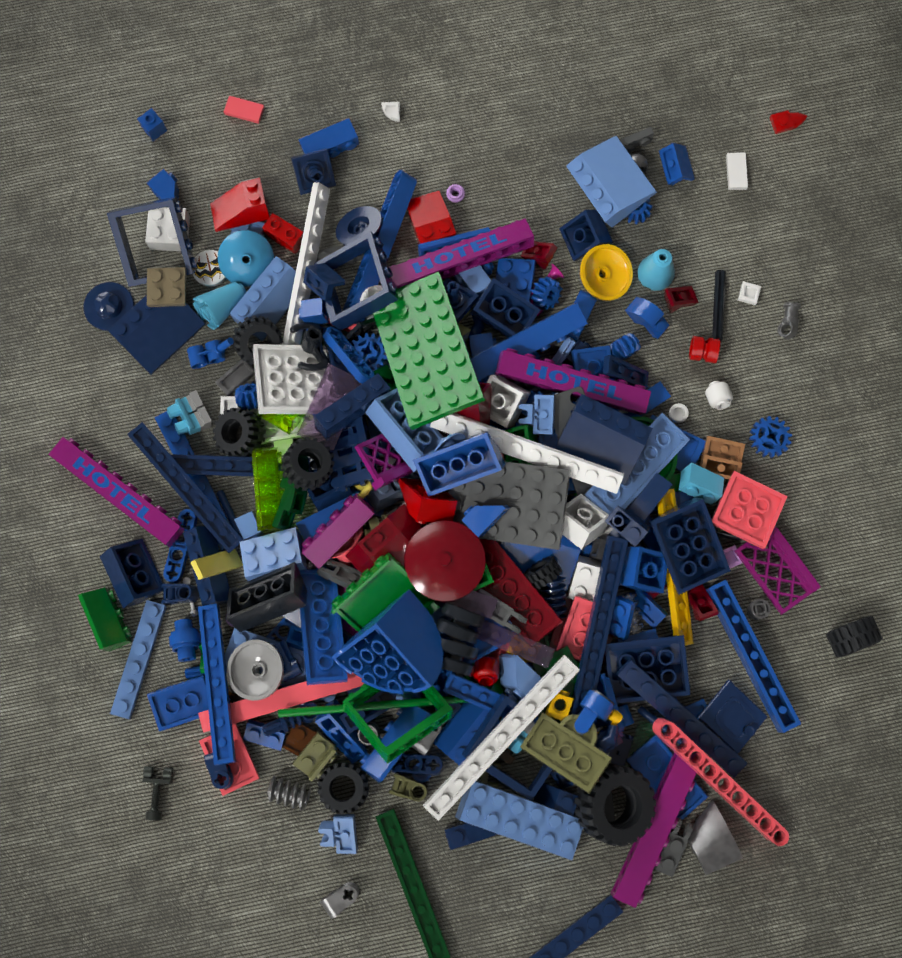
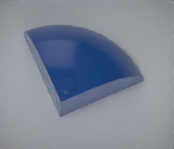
[332,589,443,694]

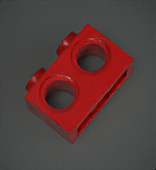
[262,213,303,254]

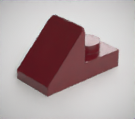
[520,241,557,270]
[664,286,699,313]
[687,585,719,621]

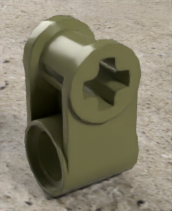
[388,773,428,801]

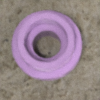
[446,184,465,203]

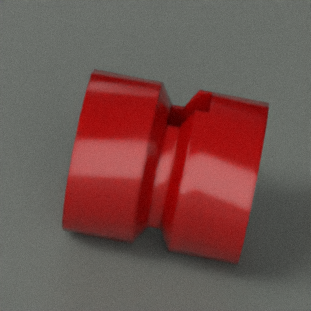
[689,335,720,364]

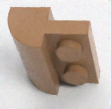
[699,436,745,480]

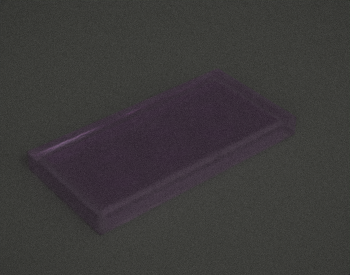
[297,364,361,451]

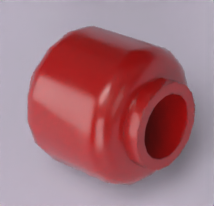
[473,656,499,687]

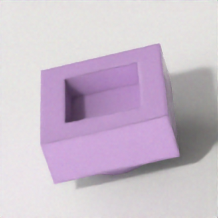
[723,545,742,569]

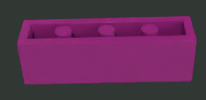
[302,493,375,569]

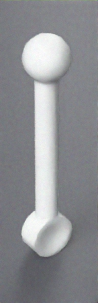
[183,577,198,617]

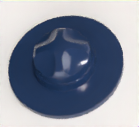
[336,206,382,246]
[83,282,134,331]

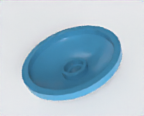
[218,230,274,287]

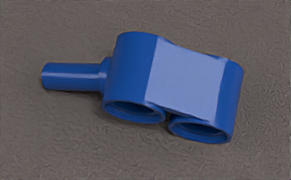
[187,337,234,369]

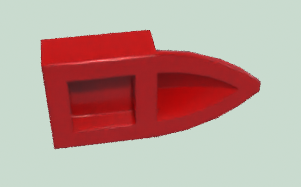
[770,110,807,134]

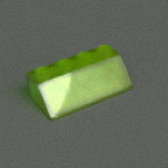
[252,447,284,531]

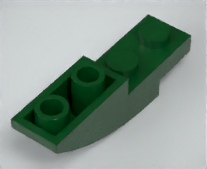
[272,456,309,530]

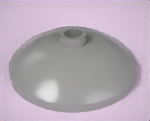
[227,640,284,700]

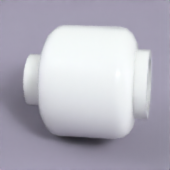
[705,381,733,410]

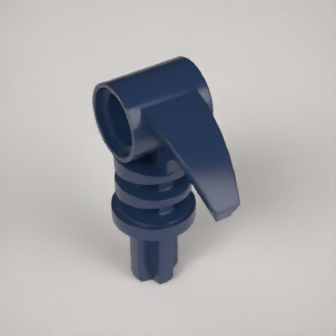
[262,701,317,736]

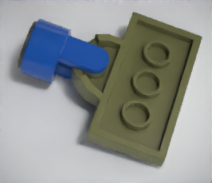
[520,689,615,794]

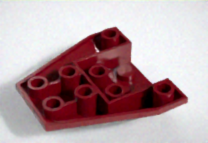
[345,503,421,573]

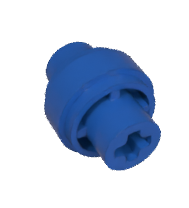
[169,619,201,662]

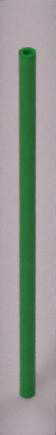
[278,695,467,718]

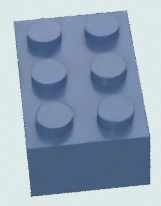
[239,527,308,581]

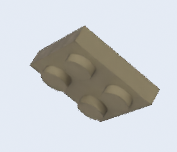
[147,267,186,307]

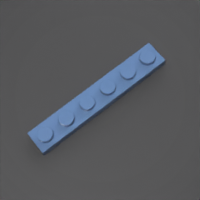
[110,600,167,719]

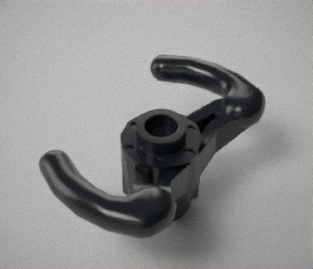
[290,322,330,371]

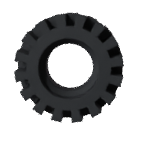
[524,556,562,589]

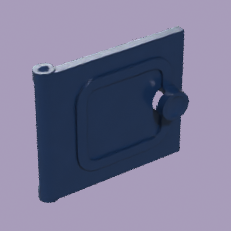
[697,680,767,754]

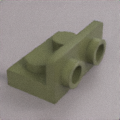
[293,732,337,782]

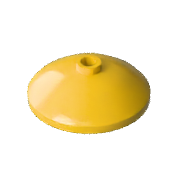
[580,244,633,301]

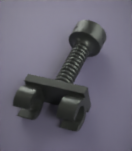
[142,766,173,820]

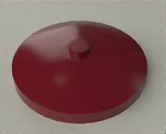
[405,521,485,602]

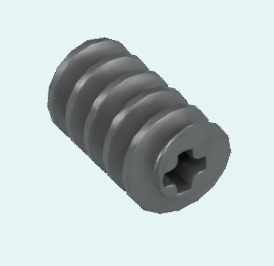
[267,775,312,811]

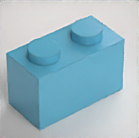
[679,463,724,505]

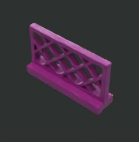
[355,434,413,491]
[734,525,821,615]

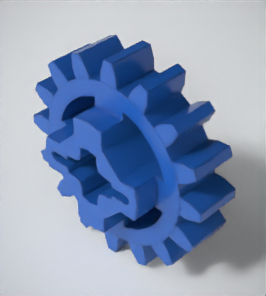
[352,333,388,371]
[749,416,792,458]

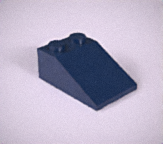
[308,440,353,512]

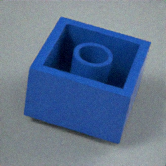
[619,547,667,593]

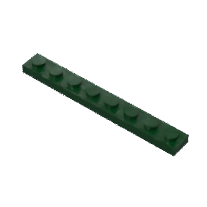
[375,809,451,958]

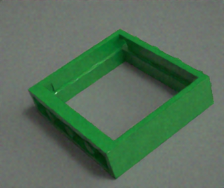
[343,683,453,764]

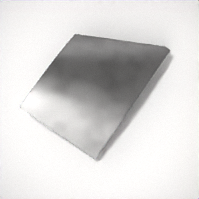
[688,801,743,875]

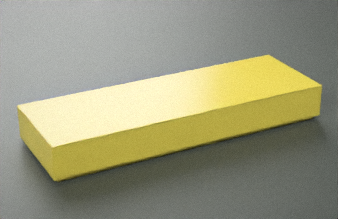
[191,548,243,580]

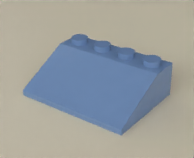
[566,136,657,227]

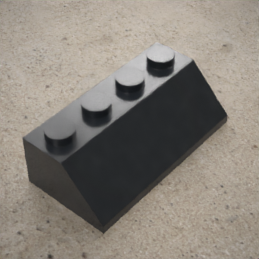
[226,562,307,632]

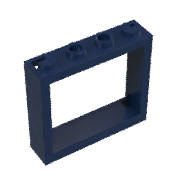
[107,196,198,287]
[314,232,398,331]
[462,693,552,801]

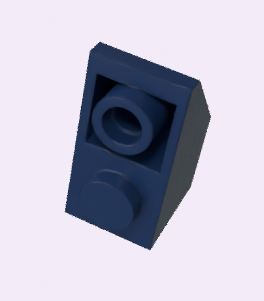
[605,506,651,547]

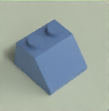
[499,654,542,700]

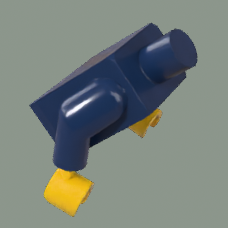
[595,709,623,754]

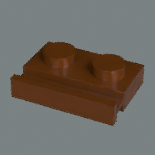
[282,724,331,756]

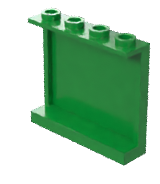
[331,552,440,631]

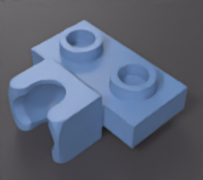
[518,395,555,435]
[319,814,358,854]

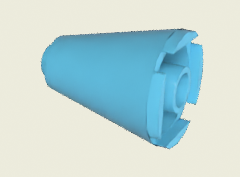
[637,249,675,291]
[192,282,246,330]

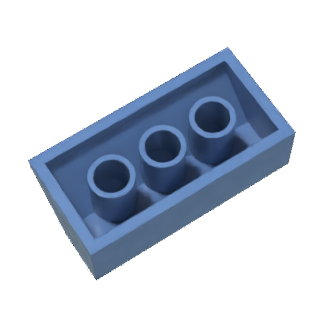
[229,256,296,341]
[365,388,444,472]

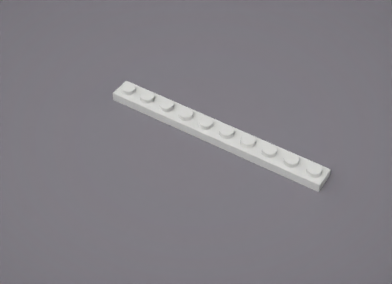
[282,182,330,345]
[430,413,624,494]
[423,655,579,821]

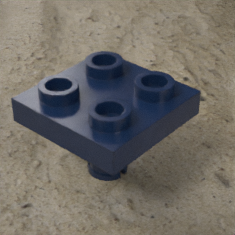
[291,148,336,195]
[443,278,479,323]

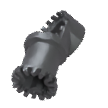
[777,302,801,340]

